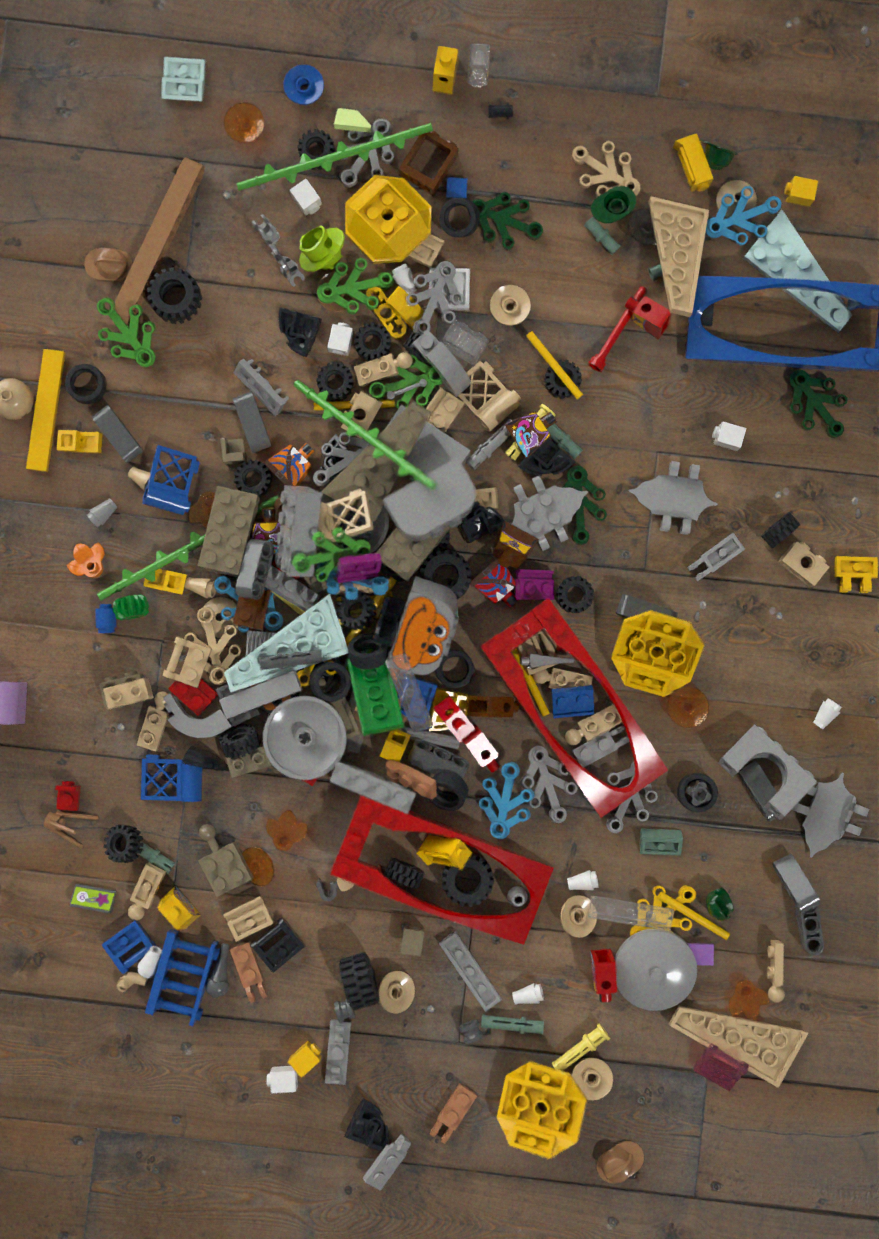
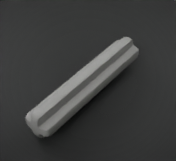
[402,726,460,749]

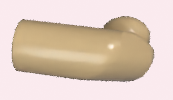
[117,972,148,992]

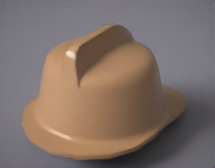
[84,248,133,281]
[597,1141,644,1183]

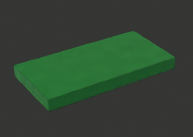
[347,657,404,736]

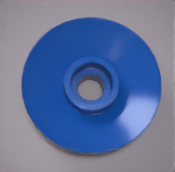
[284,65,324,105]

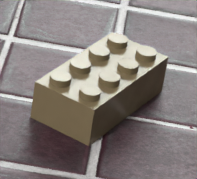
[198,486,260,577]
[376,526,451,584]

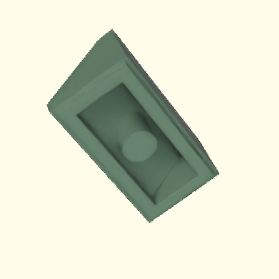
[640,828,683,856]

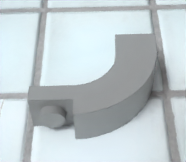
[412,329,471,397]
[163,693,233,738]

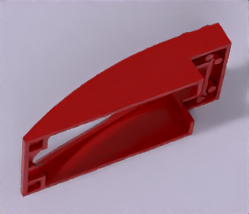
[480,598,668,818]
[330,795,554,945]

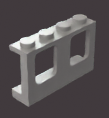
[330,759,416,814]

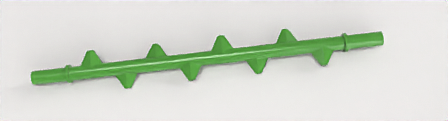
[236,123,433,191]
[294,380,437,490]
[97,495,278,601]

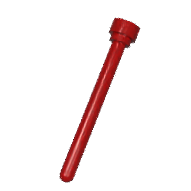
[588,286,647,372]

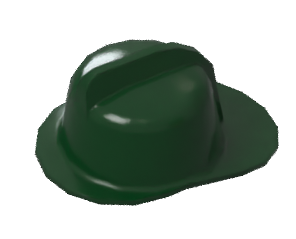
[699,139,738,170]
[591,186,636,224]

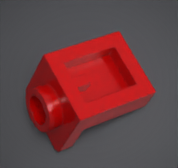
[55,781,81,811]

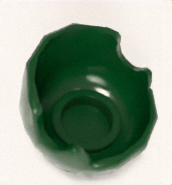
[706,887,734,921]

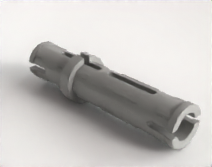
[466,419,512,470]

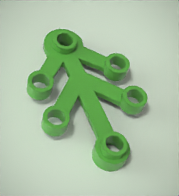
[317,258,394,314]
[97,298,156,367]
[369,355,443,409]
[292,527,371,582]

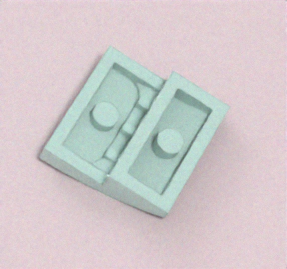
[162,57,206,101]

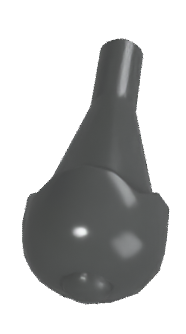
[205,943,230,998]

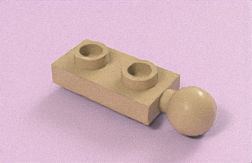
[354,352,413,387]
[533,668,593,689]
[137,691,170,752]
[565,704,623,745]
[128,862,166,921]
[767,940,785,1002]

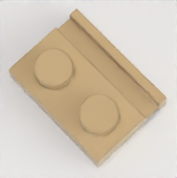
[408,234,444,268]
[426,387,465,433]
[223,895,274,942]

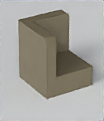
[221,438,246,465]
[401,925,425,956]

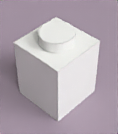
[290,179,322,216]
[327,323,354,356]
[712,422,746,451]
[267,1066,298,1093]

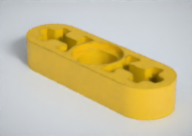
[366,287,407,340]

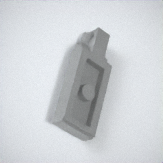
[363,1134,411,1191]

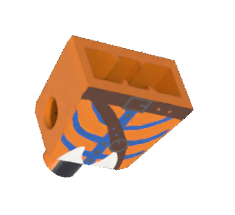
[264,443,314,486]

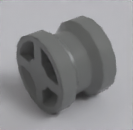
[334,998,356,1022]
[459,1019,484,1044]

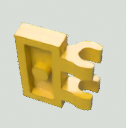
[835,556,878,593]

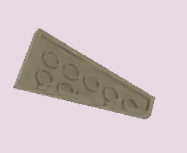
[321,402,432,522]

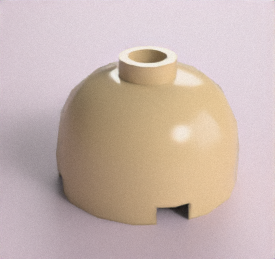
[0,378,34,420]

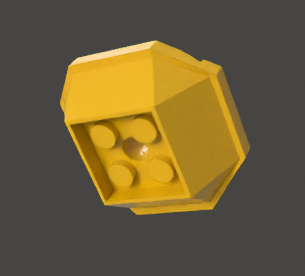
[345,175,432,264]
[611,610,704,697]
[497,1061,587,1159]

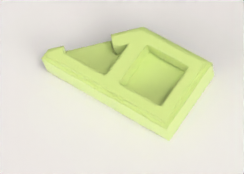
[334,108,372,133]

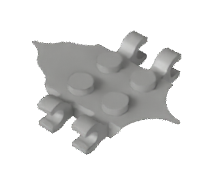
[252,214,305,287]
[629,461,717,535]
[511,476,588,551]
[791,773,869,858]

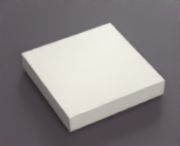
[429,268,470,310]

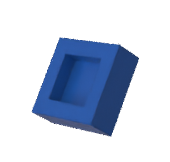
[446,177,467,200]

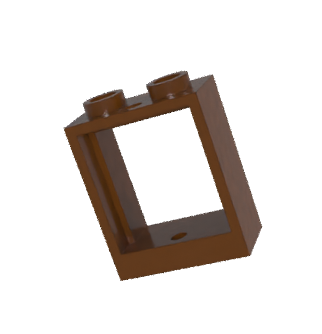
[399,130,459,196]

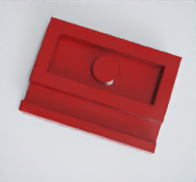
[168,678,218,716]

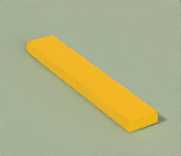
[26,349,65,472]

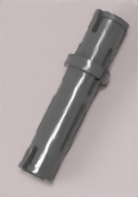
[259,649,323,671]

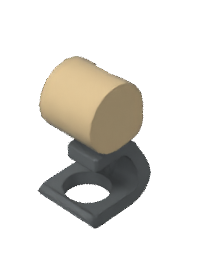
[316,878,354,901]

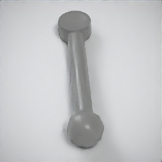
[387,379,427,400]

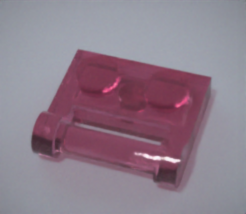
[693,1043,749,1091]

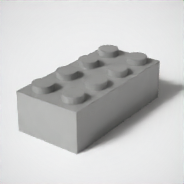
[275,485,321,577]

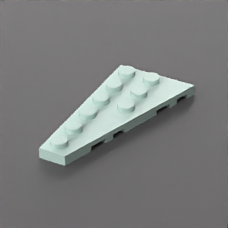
[743,210,852,333]
[224,594,349,692]

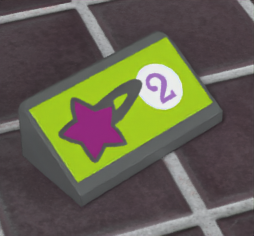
[70,884,117,913]

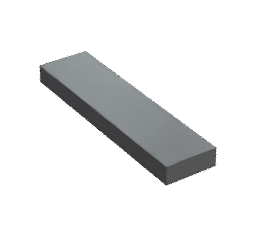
[219,671,303,719]
[439,930,502,1012]

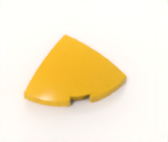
[428,688,471,731]

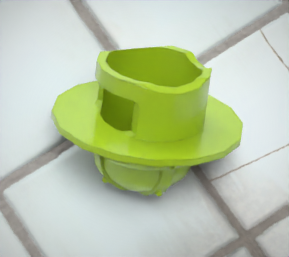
[299,226,345,272]

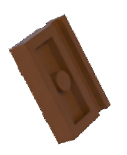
[233,589,271,631]

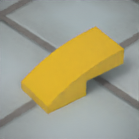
[386,286,424,331]
[57,430,103,454]
[143,569,187,595]

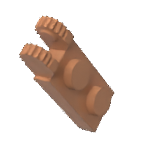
[385,760,437,800]
[229,941,268,1003]
[430,1083,477,1144]

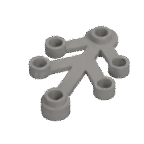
[341,119,394,188]
[406,261,463,335]
[313,432,369,487]
[520,746,578,823]
[606,761,658,833]

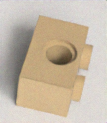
[341,391,382,439]
[778,542,829,587]
[103,678,154,709]

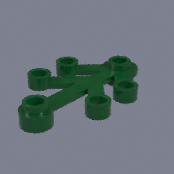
[469,192,543,250]
[789,370,848,438]
[562,466,607,545]

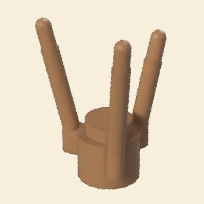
[44,810,99,848]

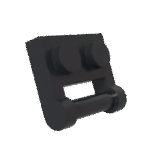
[250,917,306,973]

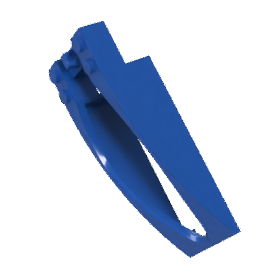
[685,276,879,372]

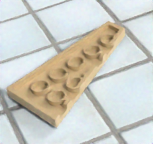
[648,196,709,317]
[669,1006,808,1088]

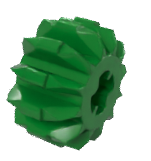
[113,594,149,621]

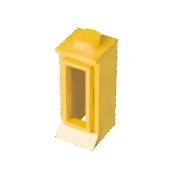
[673,133,714,192]
[416,835,472,870]

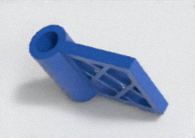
[142,445,200,515]
[141,754,203,802]

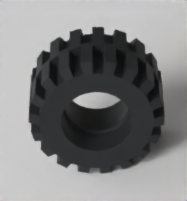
[147,267,202,324]
[420,550,471,600]
[442,853,494,907]
[339,952,379,1010]

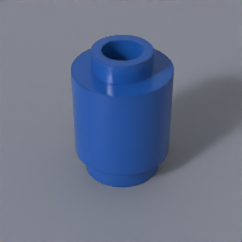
[95,604,117,633]

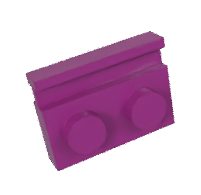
[336,553,382,583]
[515,569,554,600]

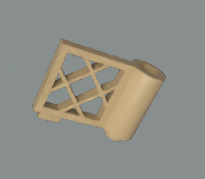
[458,361,521,431]
[316,489,373,549]

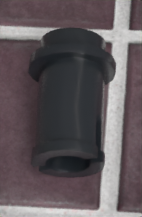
[488,103,513,119]

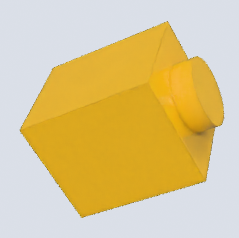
[784,176,818,207]
[380,729,411,762]
[288,1041,322,1078]

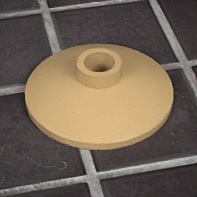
[716,180,757,218]
[490,285,531,326]
[201,597,238,638]
[561,895,597,938]
[378,971,415,1014]
[572,1058,613,1100]

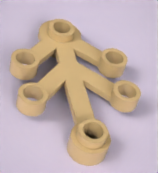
[571,141,640,197]
[184,607,242,685]

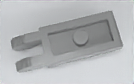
[687,533,745,581]
[572,725,629,768]

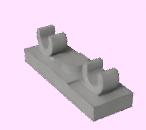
[234,359,289,416]
[265,565,321,612]
[325,1019,351,1085]

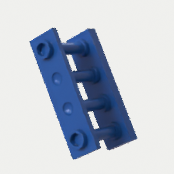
[145,929,220,1026]

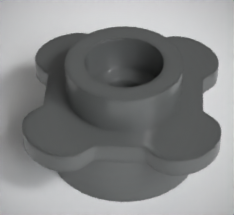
[687,782,711,806]

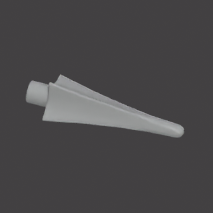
[519,653,575,669]

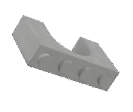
[718,724,817,821]

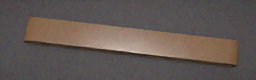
[109,157,205,327]

